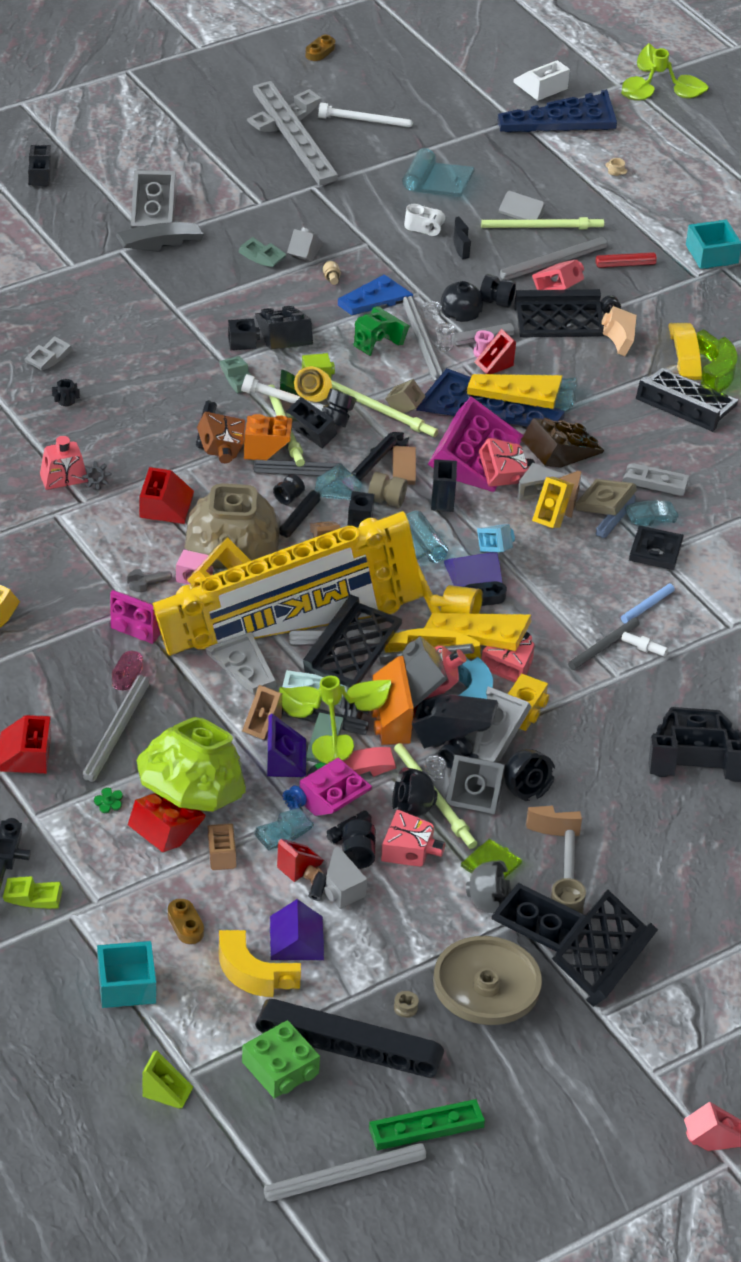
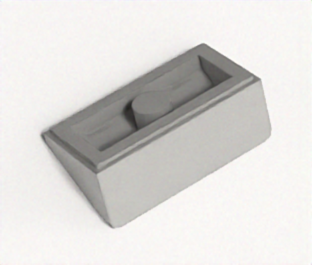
[498,191,545,220]

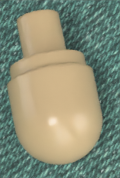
[323,261,341,285]

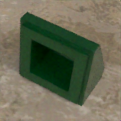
[280,369,299,396]

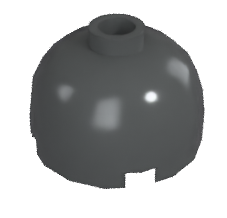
[466,860,511,913]

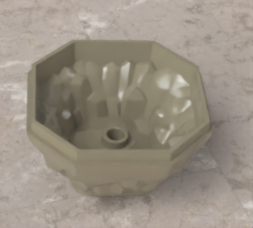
[184,483,280,569]

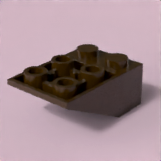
[521,418,604,468]

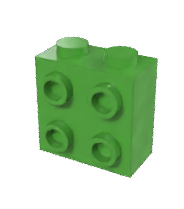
[242,1020,320,1098]

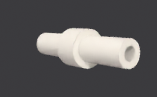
[621,632,668,657]

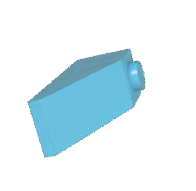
[477,524,515,552]

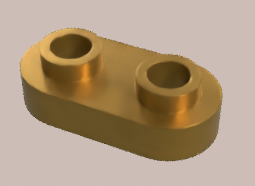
[305,35,335,61]
[168,899,204,944]

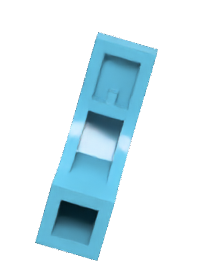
[458,657,493,699]

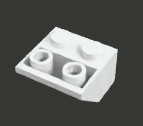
[514,60,570,101]

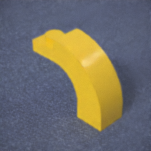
[219,930,301,997]

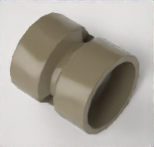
[368,472,408,508]
[551,878,586,914]

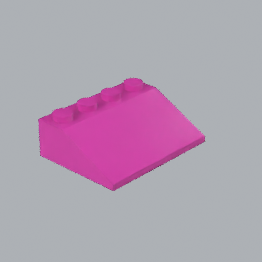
[428,397,523,492]

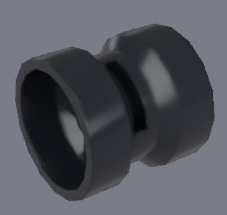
[273,474,305,505]
[438,737,473,769]

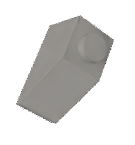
[325,846,367,909]

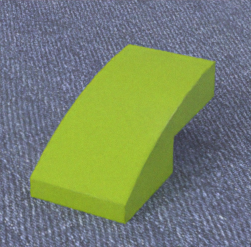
[3,876,63,909]

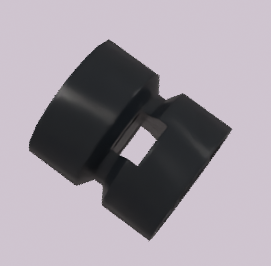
[480,274,516,308]
[322,388,357,428]
[342,820,376,869]

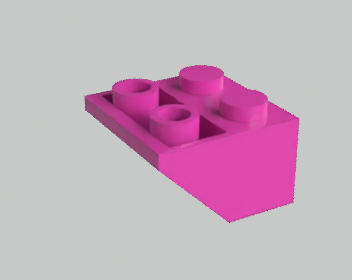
[110,590,161,644]
[300,758,372,816]

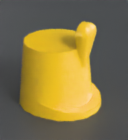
[294,366,332,402]
[430,585,482,614]

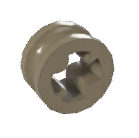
[394,991,419,1018]

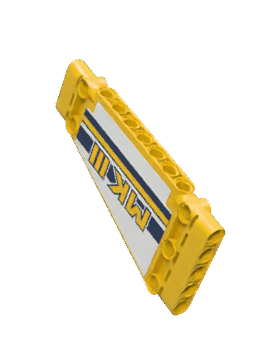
[152,511,424,656]

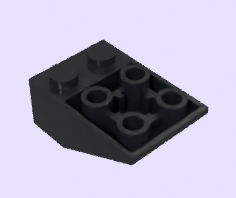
[255,306,313,350]
[412,694,499,749]

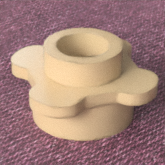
[606,158,627,176]

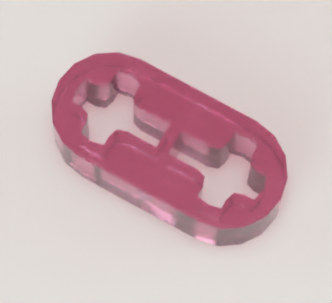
[111,651,143,691]

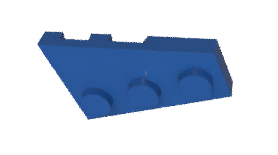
[338,274,413,315]

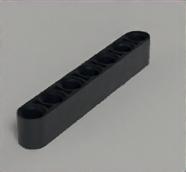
[255,999,444,1078]

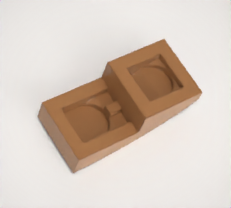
[392,446,416,485]
[526,806,582,836]

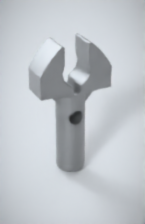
[127,569,172,592]

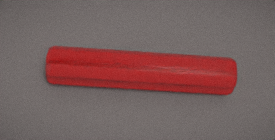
[596,252,657,268]

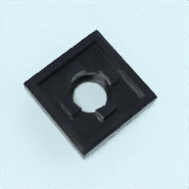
[629,525,684,570]

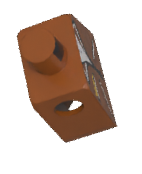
[197,412,245,464]

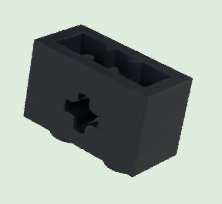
[286,397,337,449]

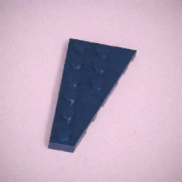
[497,89,617,132]
[416,368,565,427]

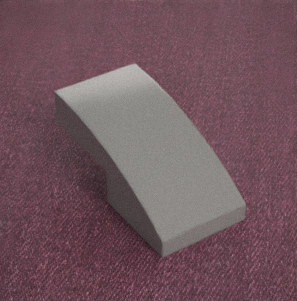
[25,336,72,370]

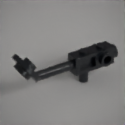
[0,818,31,890]

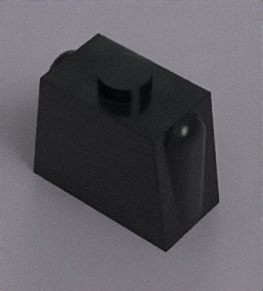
[431,459,457,512]

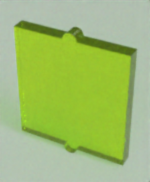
[461,839,522,878]

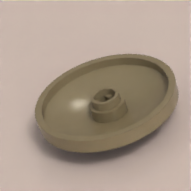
[433,936,542,1025]

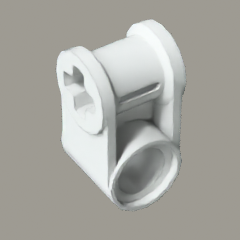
[404,204,446,236]

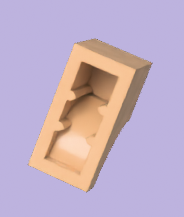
[602,306,636,356]

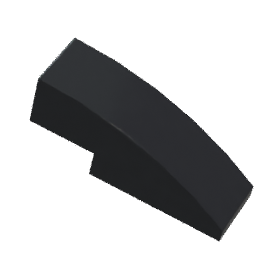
[28,145,51,186]

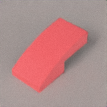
[344,747,396,777]

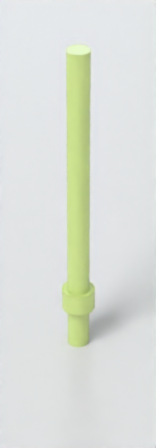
[481,217,604,230]
[331,380,439,437]
[268,385,305,467]
[394,743,477,849]

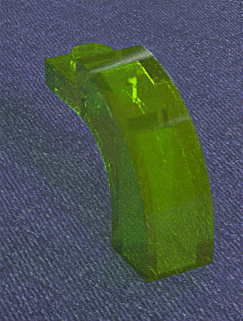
[697,329,738,392]

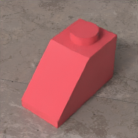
[684,1102,741,1151]

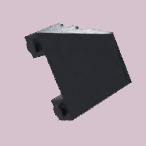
[648,707,741,782]

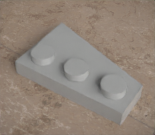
[206,632,277,695]
[472,686,531,763]

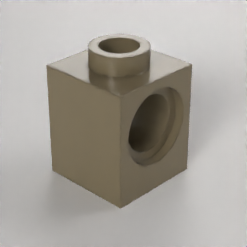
[385,379,425,413]

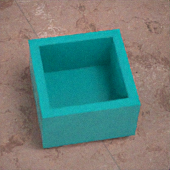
[686,219,741,269]
[97,941,156,1008]

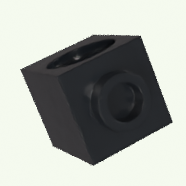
[228,319,260,350]
[347,491,375,527]

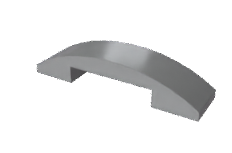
[247,89,322,132]

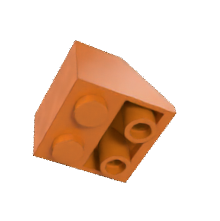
[244,414,292,460]

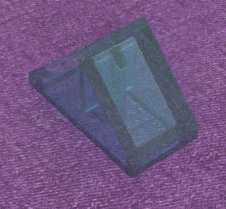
[315,463,362,500]

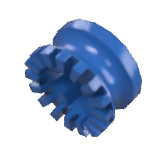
[282,785,307,811]

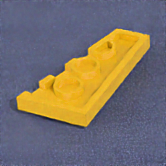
[467,374,562,409]
[424,613,531,651]

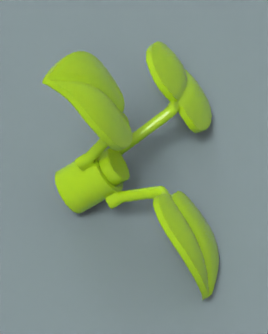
[621,43,709,100]
[279,676,392,764]

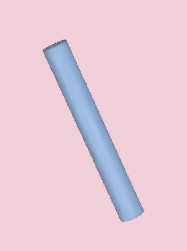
[621,583,675,624]

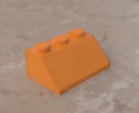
[371,656,414,745]

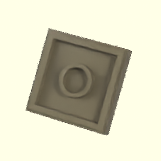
[575,479,637,515]

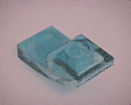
[554,377,578,411]
[625,500,679,526]
[254,808,314,851]

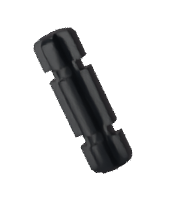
[326,810,372,844]

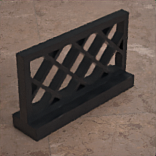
[514,289,604,337]
[636,368,738,432]
[303,594,402,687]
[552,889,658,1007]

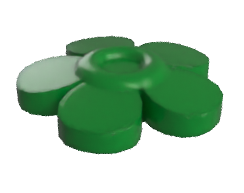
[94,787,123,813]

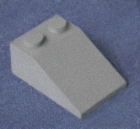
[131,170,177,228]

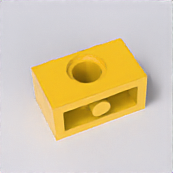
[532,477,574,528]
[508,673,550,731]

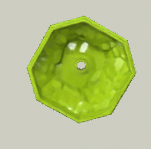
[136,717,246,812]

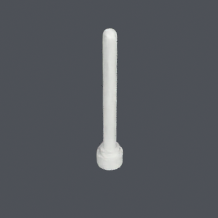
[318,102,413,127]
[241,374,325,411]

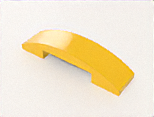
[669,323,702,380]
[384,628,482,659]

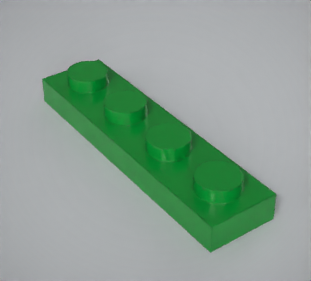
[369,1099,485,1151]

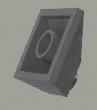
[402,636,448,708]
[446,755,506,814]

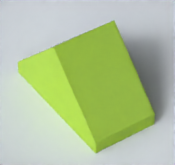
[142,1050,193,1109]

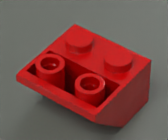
[139,467,194,524]
[0,715,51,774]
[128,793,206,852]

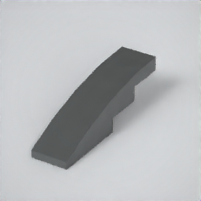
[116,222,204,252]

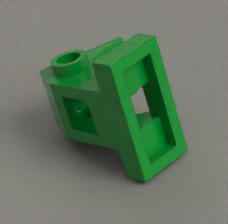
[353,307,410,356]

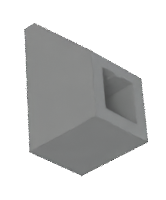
[287,228,323,262]

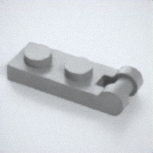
[622,463,689,496]

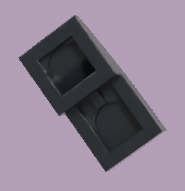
[454,216,471,260]

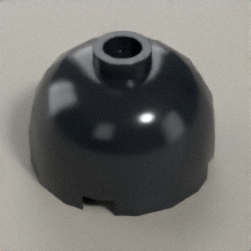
[440,281,483,322]
[504,749,555,801]
[392,767,438,818]

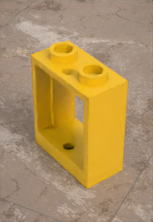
[187,537,251,587]

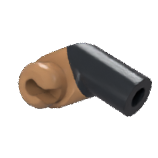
[303,865,326,901]

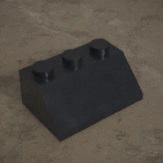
[491,883,585,954]

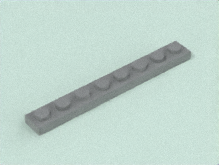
[253,81,338,186]

